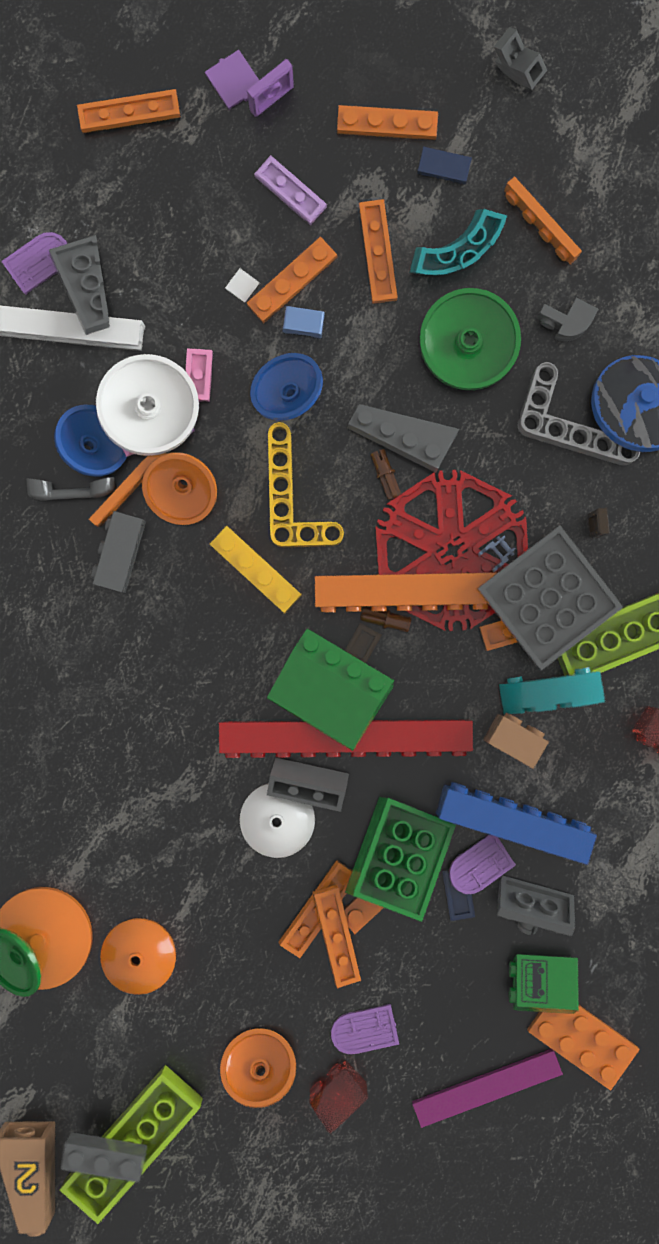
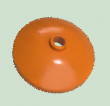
[142,453,217,525]
[100,918,176,995]
[220,1029,296,1108]

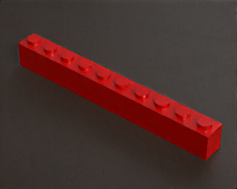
[219,719,473,758]

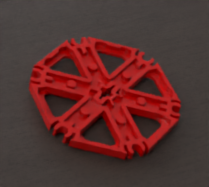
[375,470,528,631]

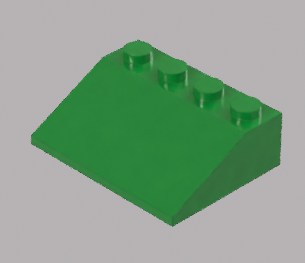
[267,629,394,751]
[345,797,456,922]

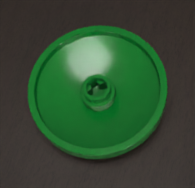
[420,288,521,390]

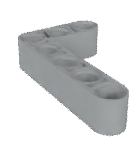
[518,362,640,466]

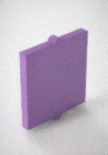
[205,50,259,109]

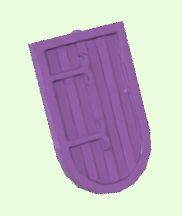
[1,232,67,295]
[449,834,516,894]
[331,1004,399,1054]

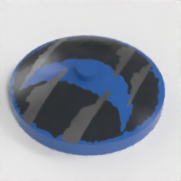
[591,355,659,452]

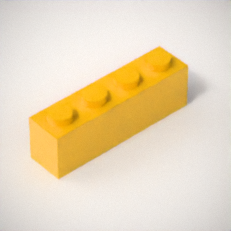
[210,526,302,613]

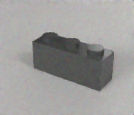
[91,511,146,593]
[267,757,349,812]
[61,1132,147,1183]

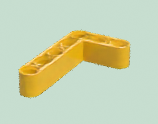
[268,422,344,548]

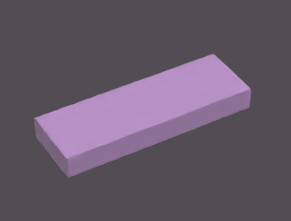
[254,155,327,225]

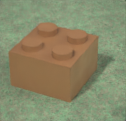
[483,713,548,769]

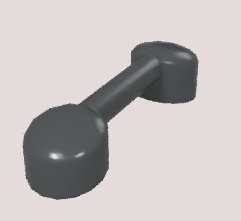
[26,477,115,501]

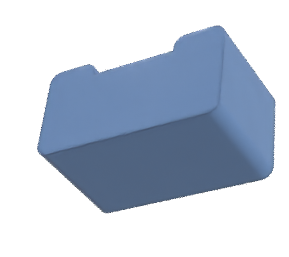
[283,306,325,338]

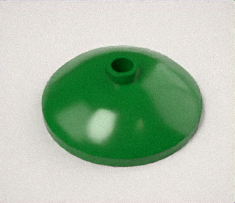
[0,928,41,997]

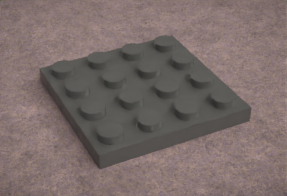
[477,526,623,671]

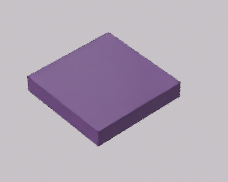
[247,59,294,117]

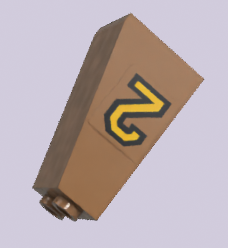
[0,1122,55,1236]

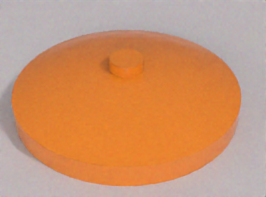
[0,887,93,990]

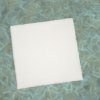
[225,269,259,302]

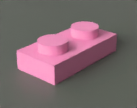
[186,348,213,402]

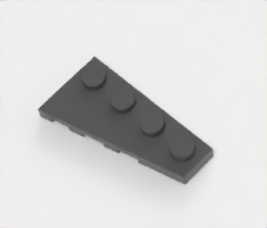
[49,235,110,335]
[347,404,459,473]

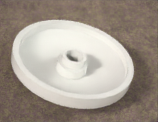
[96,354,199,456]

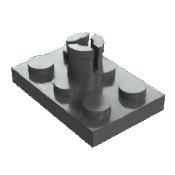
[497,875,575,936]

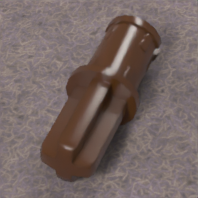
[370,449,401,500]
[360,607,411,633]

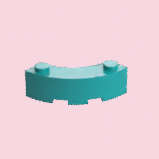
[410,209,507,275]
[499,667,605,714]

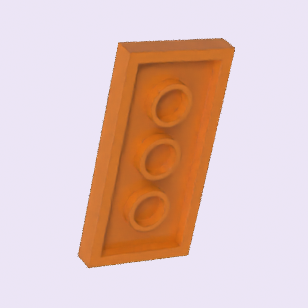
[527,1005,640,1091]

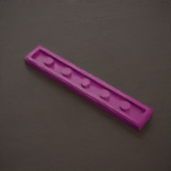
[412,1049,563,1128]

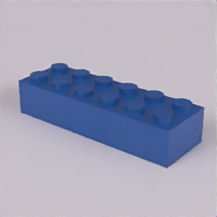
[435,782,597,865]

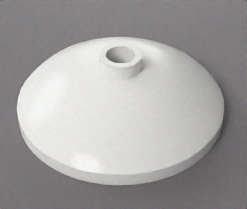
[240,783,315,858]

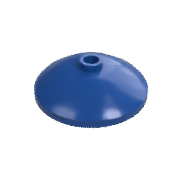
[250,353,323,421]
[54,405,127,476]

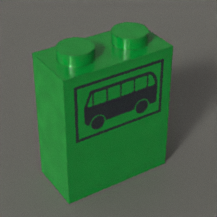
[509,954,579,1014]

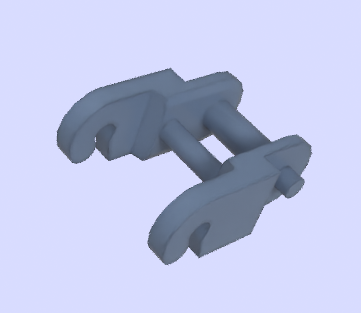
[478,535,516,573]

